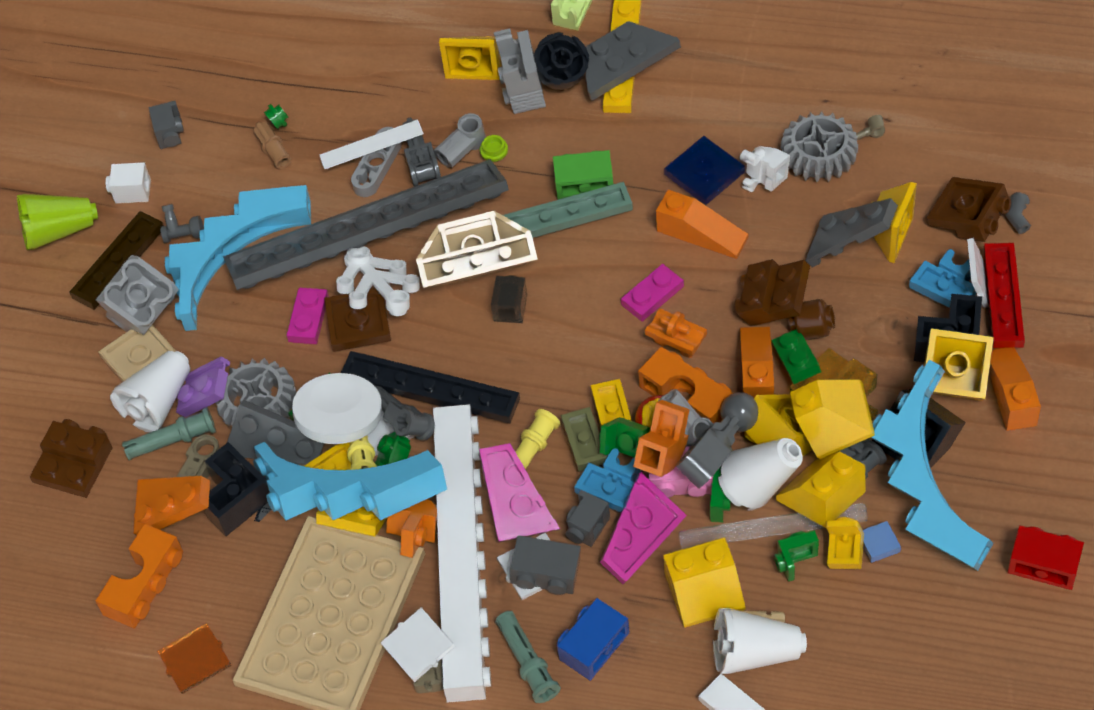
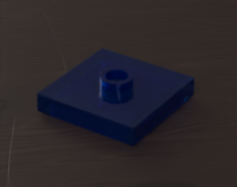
[664,136,745,206]

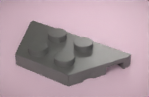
[586,21,681,101]

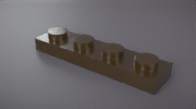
[69,211,164,310]

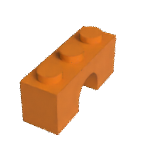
[638,347,733,423]
[95,524,183,629]

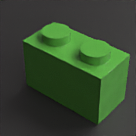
[553,150,613,200]

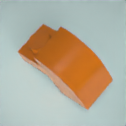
[633,400,690,477]
[386,499,437,558]

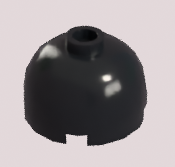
[534,32,589,90]

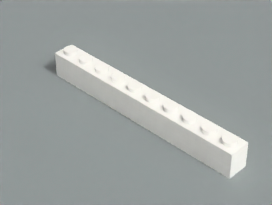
[433,404,491,703]

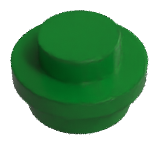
[264,103,289,130]

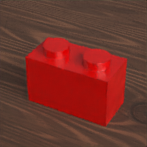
[1008,525,1084,590]

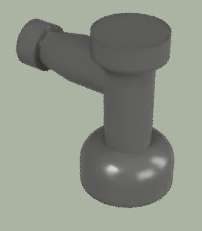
[161,204,204,243]

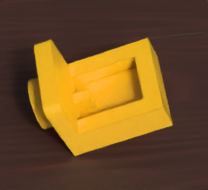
[826,517,864,569]

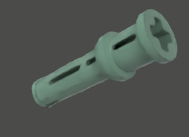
[122,407,217,460]
[495,611,561,703]

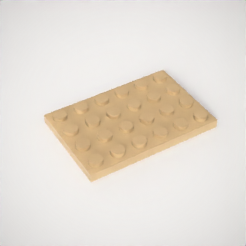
[233,516,425,710]

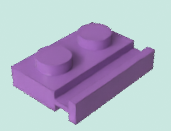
[176,357,230,417]

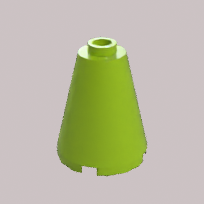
[17,194,98,250]

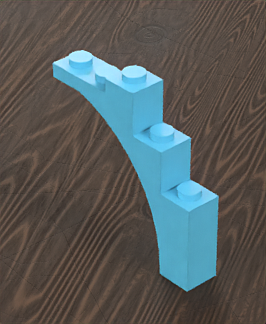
[165,185,311,331]
[872,360,994,571]
[253,442,447,520]

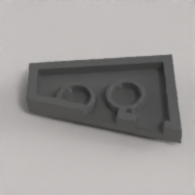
[805,198,898,268]
[227,400,325,465]

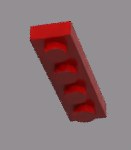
[983,243,1025,348]

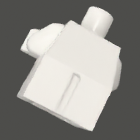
[740,146,790,192]

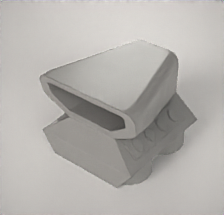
[96,255,179,335]

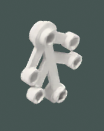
[336,246,420,316]

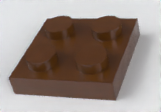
[324,288,391,352]

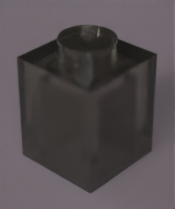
[491,275,528,323]

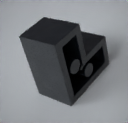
[914,294,982,362]
[204,442,270,536]

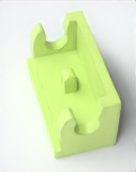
[551,0,592,31]

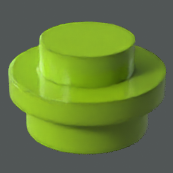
[480,135,508,162]

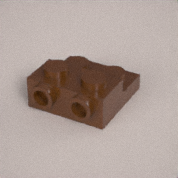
[927,177,1011,242]
[735,259,810,326]
[30,419,113,498]

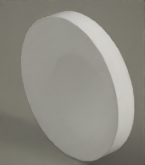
[292,373,382,444]

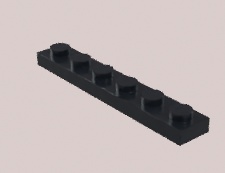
[341,351,520,424]

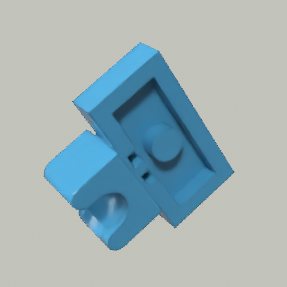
[909,249,976,307]
[574,448,641,513]

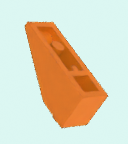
[656,189,749,259]
[740,327,774,398]
[989,348,1041,431]

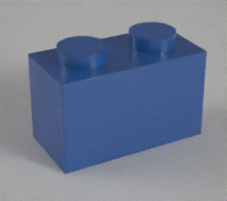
[557,598,630,681]

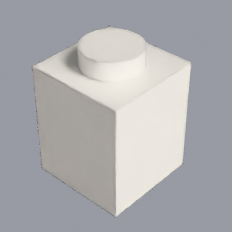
[106,162,151,203]

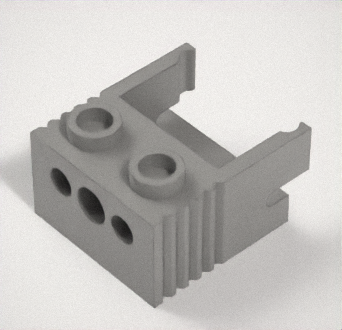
[494,28,546,114]

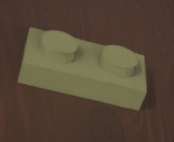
[561,407,607,472]

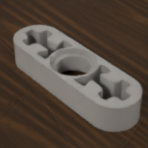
[351,127,402,197]

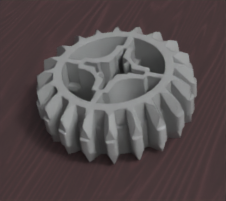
[781,111,859,182]
[216,358,297,427]

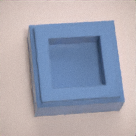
[863,521,901,563]

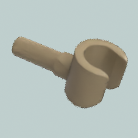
[856,115,885,140]

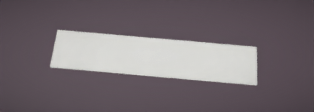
[320,120,424,169]

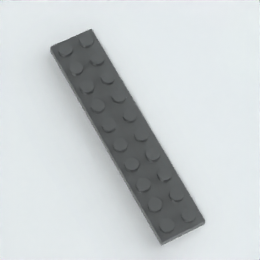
[223,159,509,290]

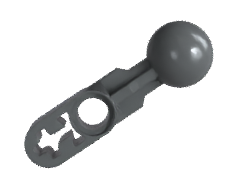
[675,392,758,489]

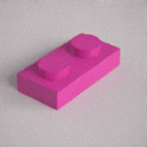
[621,264,684,322]
[287,287,329,344]

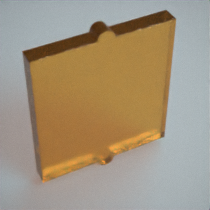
[157,623,232,694]

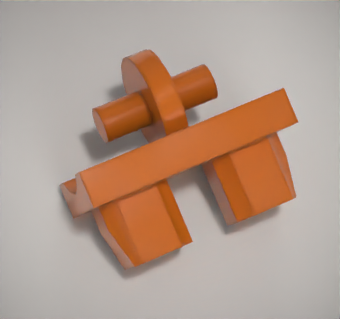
[645,308,707,358]

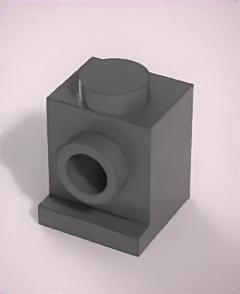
[148,101,184,149]
[565,490,610,547]

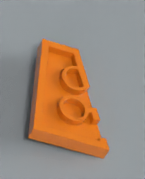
[133,476,210,535]

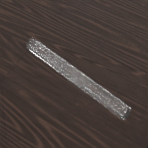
[679,503,868,549]

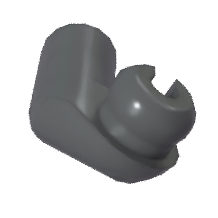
[1005,192,1031,234]

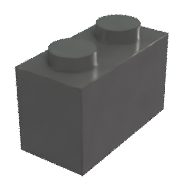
[510,535,581,595]

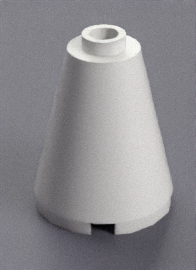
[110,351,190,433]
[718,438,803,511]
[713,608,807,674]

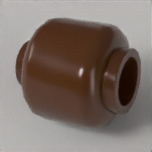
[789,299,835,340]

